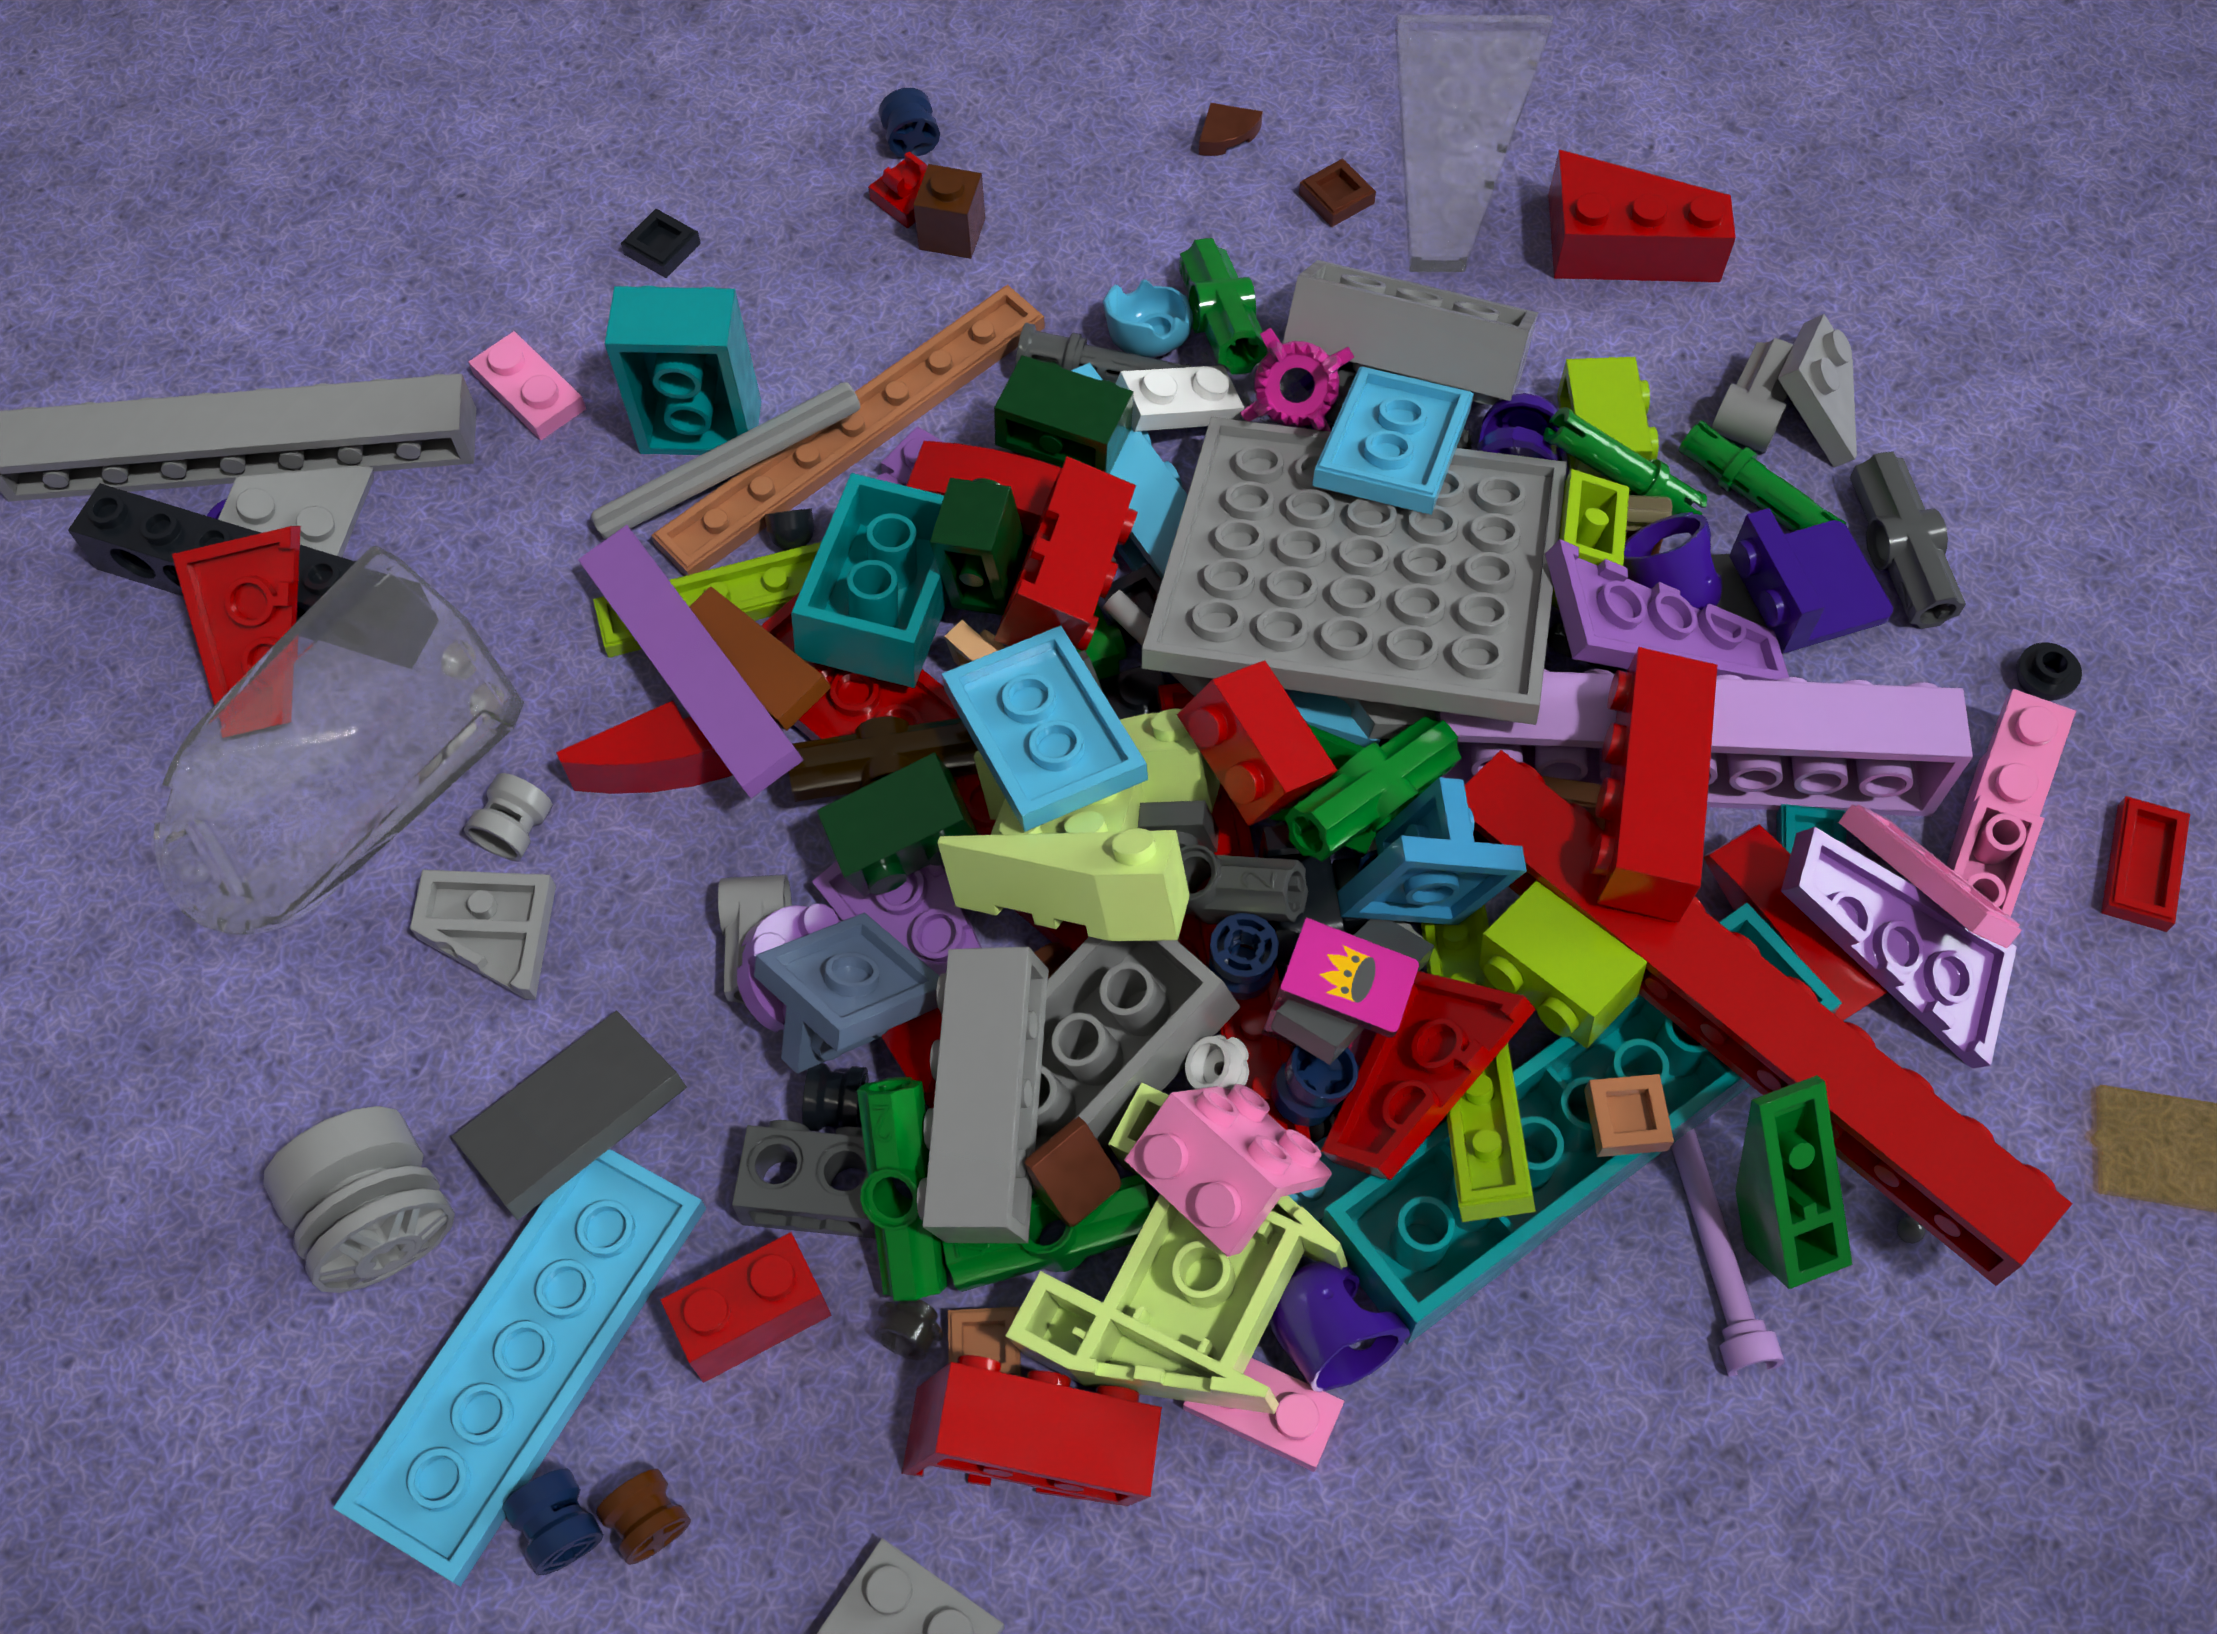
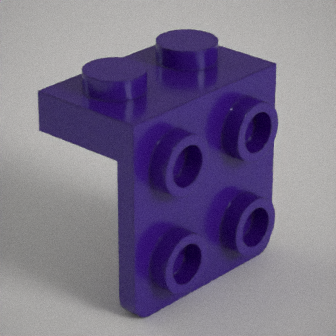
[1729,508,1893,654]

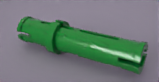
[1544,407,1707,515]
[1678,420,1846,532]

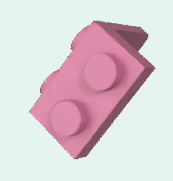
[1124,1084,1332,1257]

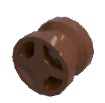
[596,1469,691,1565]

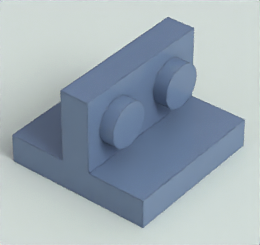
[754,912,939,1074]

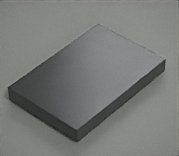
[451,1010,687,1220]

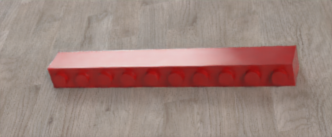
[1464,750,2073,1286]

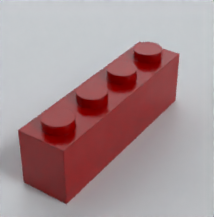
[1589,647,1718,922]

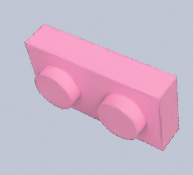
[468,331,586,441]
[1183,1358,1344,1472]

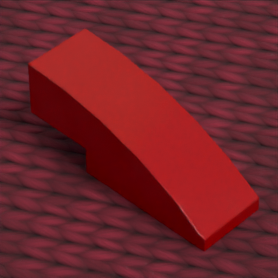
[906,441,1061,537]
[556,700,733,794]
[1703,824,1888,1021]

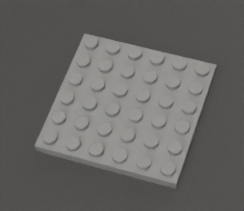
[1142,417,1567,725]

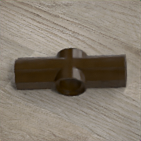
[788,716,979,802]

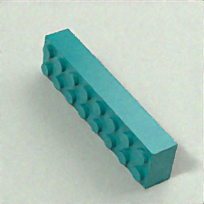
[1321,903,1842,1345]

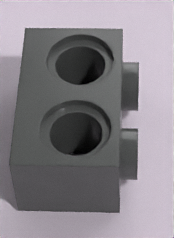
[732,1120,876,1239]

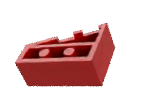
[1548,149,1736,282]
[994,456,1138,651]
[902,1355,1162,1506]

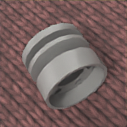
[263,1106,455,1293]

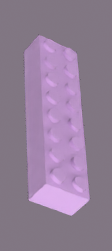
[1435,669,1973,817]

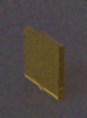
[2090,1085,2217,1213]

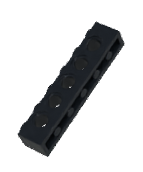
[68,483,440,668]

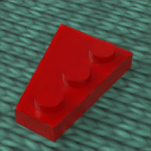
[172,526,301,736]
[1321,971,1536,1181]

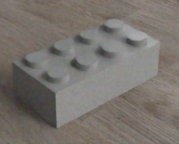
[1283,260,1539,405]
[1032,937,1240,1194]

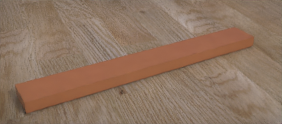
[651,284,1045,576]

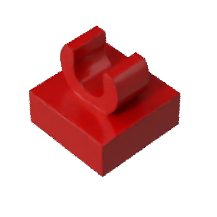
[868,151,927,228]

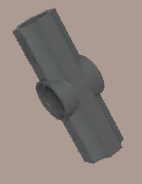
[1850,451,1966,629]
[1180,844,1308,925]

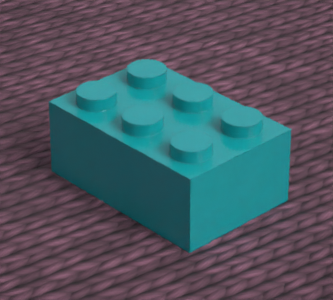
[604,286,762,455]
[791,473,949,688]

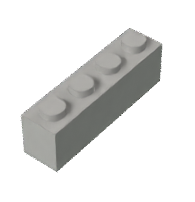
[917,947,1049,1243]

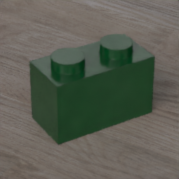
[994,355,1134,474]
[930,478,1028,615]
[817,752,979,897]

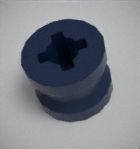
[878,88,940,158]

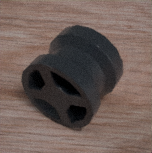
[802,1063,869,1132]

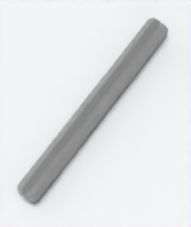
[591,382,860,539]

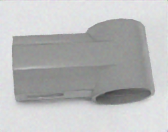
[1711,338,1793,453]
[718,874,792,1006]

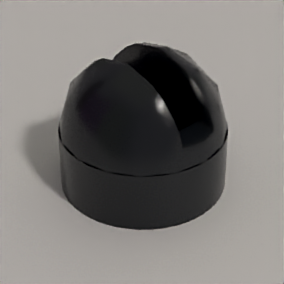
[765,508,814,551]

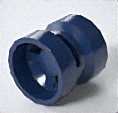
[1208,913,1279,1000]
[1271,1045,1358,1127]
[503,1468,604,1576]

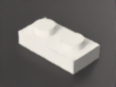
[1116,365,1245,432]

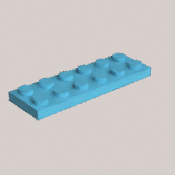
[333,1149,706,1587]

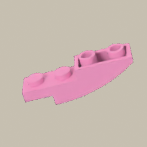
[1947,689,2076,917]

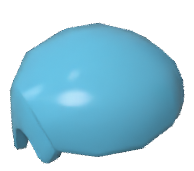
[1103,280,1193,358]

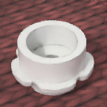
[1185,1035,1249,1090]

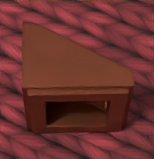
[1024,1116,1122,1227]

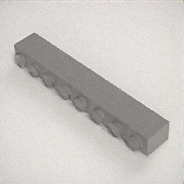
[0,374,477,502]

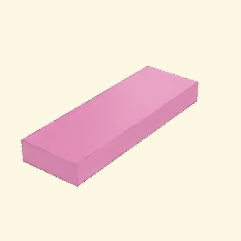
[1838,804,2022,949]

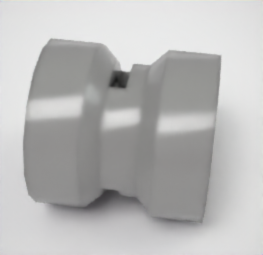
[464,773,553,861]

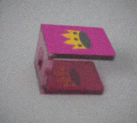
[1261,917,1419,1071]

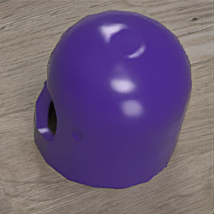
[1477,393,1563,461]
[1623,512,1723,610]
[1269,1261,1410,1392]

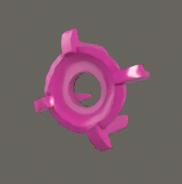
[1240,327,1354,432]

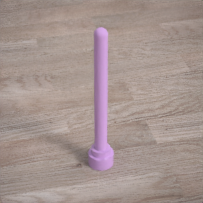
[1671,1129,1785,1377]

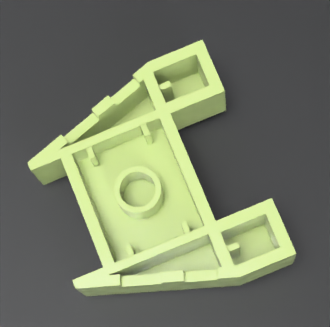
[937,709,1220,941]
[1005,1082,1348,1414]

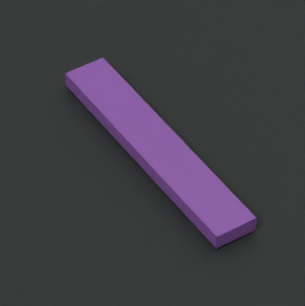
[578,525,804,799]

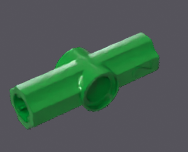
[1179,238,1267,375]
[1284,716,1462,862]
[857,1077,947,1301]
[942,1174,1157,1292]

